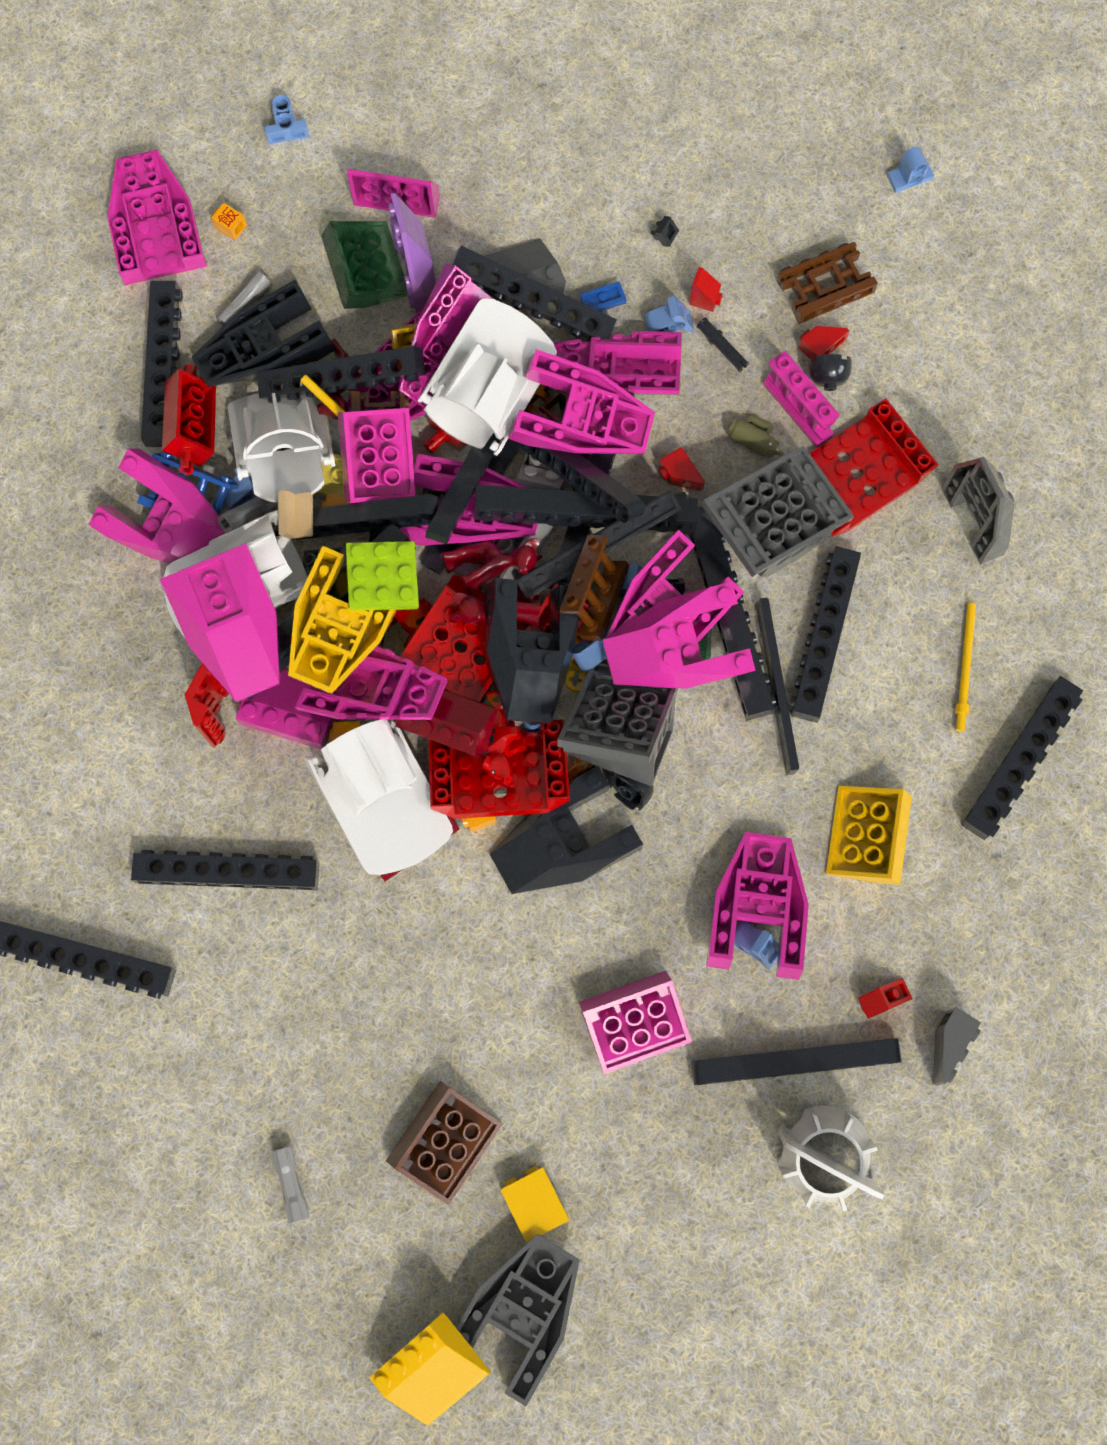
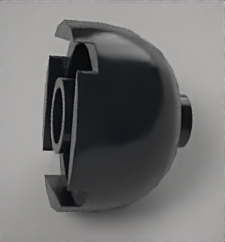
[808,354,852,391]
[608,772,654,811]

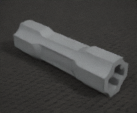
[216,272,272,326]
[218,496,278,533]
[271,1146,309,1223]

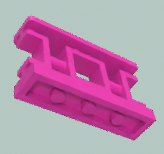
[763,351,839,448]

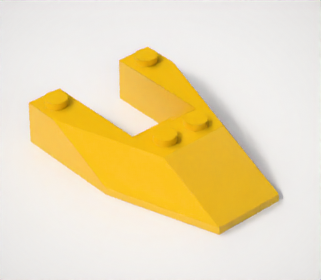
[288,546,396,694]

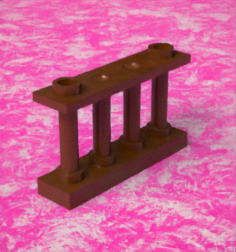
[559,535,629,641]

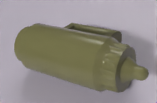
[727,414,784,458]

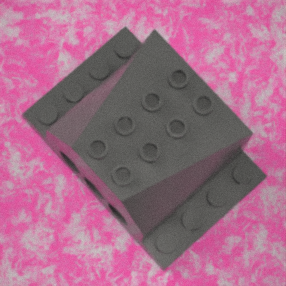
[701,445,854,577]
[557,661,679,786]

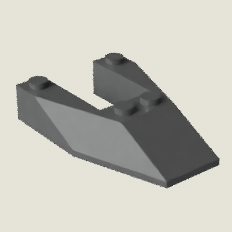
[941,457,1014,565]
[456,1234,580,1406]

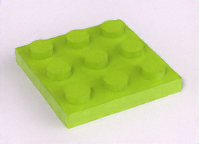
[346,542,419,611]

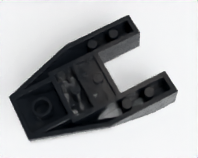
[192,280,336,387]
[486,578,579,724]
[490,766,643,895]

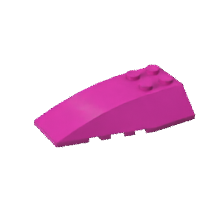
[553,331,682,396]
[295,645,448,720]

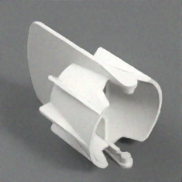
[417,298,557,456]
[228,393,335,503]
[164,510,308,638]
[304,719,453,875]
[776,1105,885,1211]

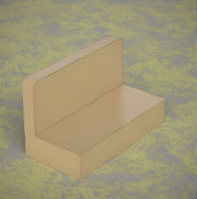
[278,490,313,539]

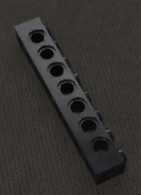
[451,245,617,341]
[141,281,183,447]
[257,346,425,403]
[789,546,861,723]
[961,676,1084,840]
[131,850,320,891]
[0,921,177,999]

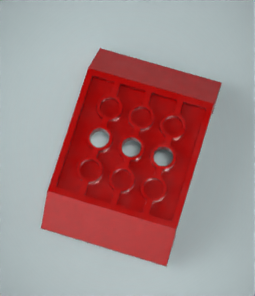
[809,398,939,537]
[400,574,528,702]
[184,663,229,748]
[429,719,570,819]

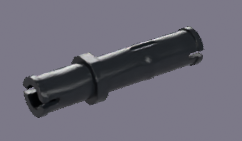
[696,317,749,372]

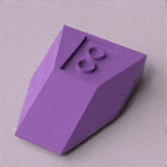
[388,193,436,313]

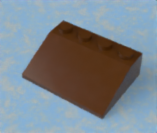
[386,1081,503,1205]

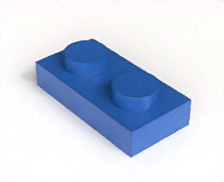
[579,281,627,311]

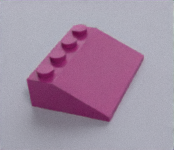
[347,169,440,218]
[338,408,416,503]
[235,669,335,749]
[579,971,692,1074]

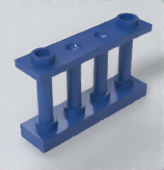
[137,451,239,515]

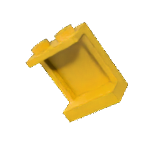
[500,1165,569,1243]

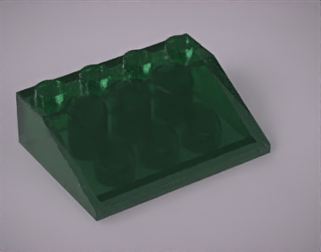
[321,221,408,309]

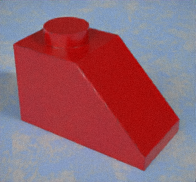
[689,267,723,312]
[798,326,850,361]
[658,447,705,491]
[858,978,913,1019]

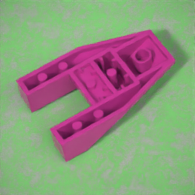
[508,349,655,454]
[88,448,226,563]
[400,454,538,546]
[606,530,744,642]
[602,582,756,689]
[706,832,809,980]

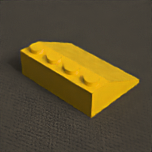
[826,786,912,885]
[369,1312,491,1426]

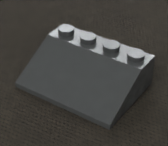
[468,239,566,309]

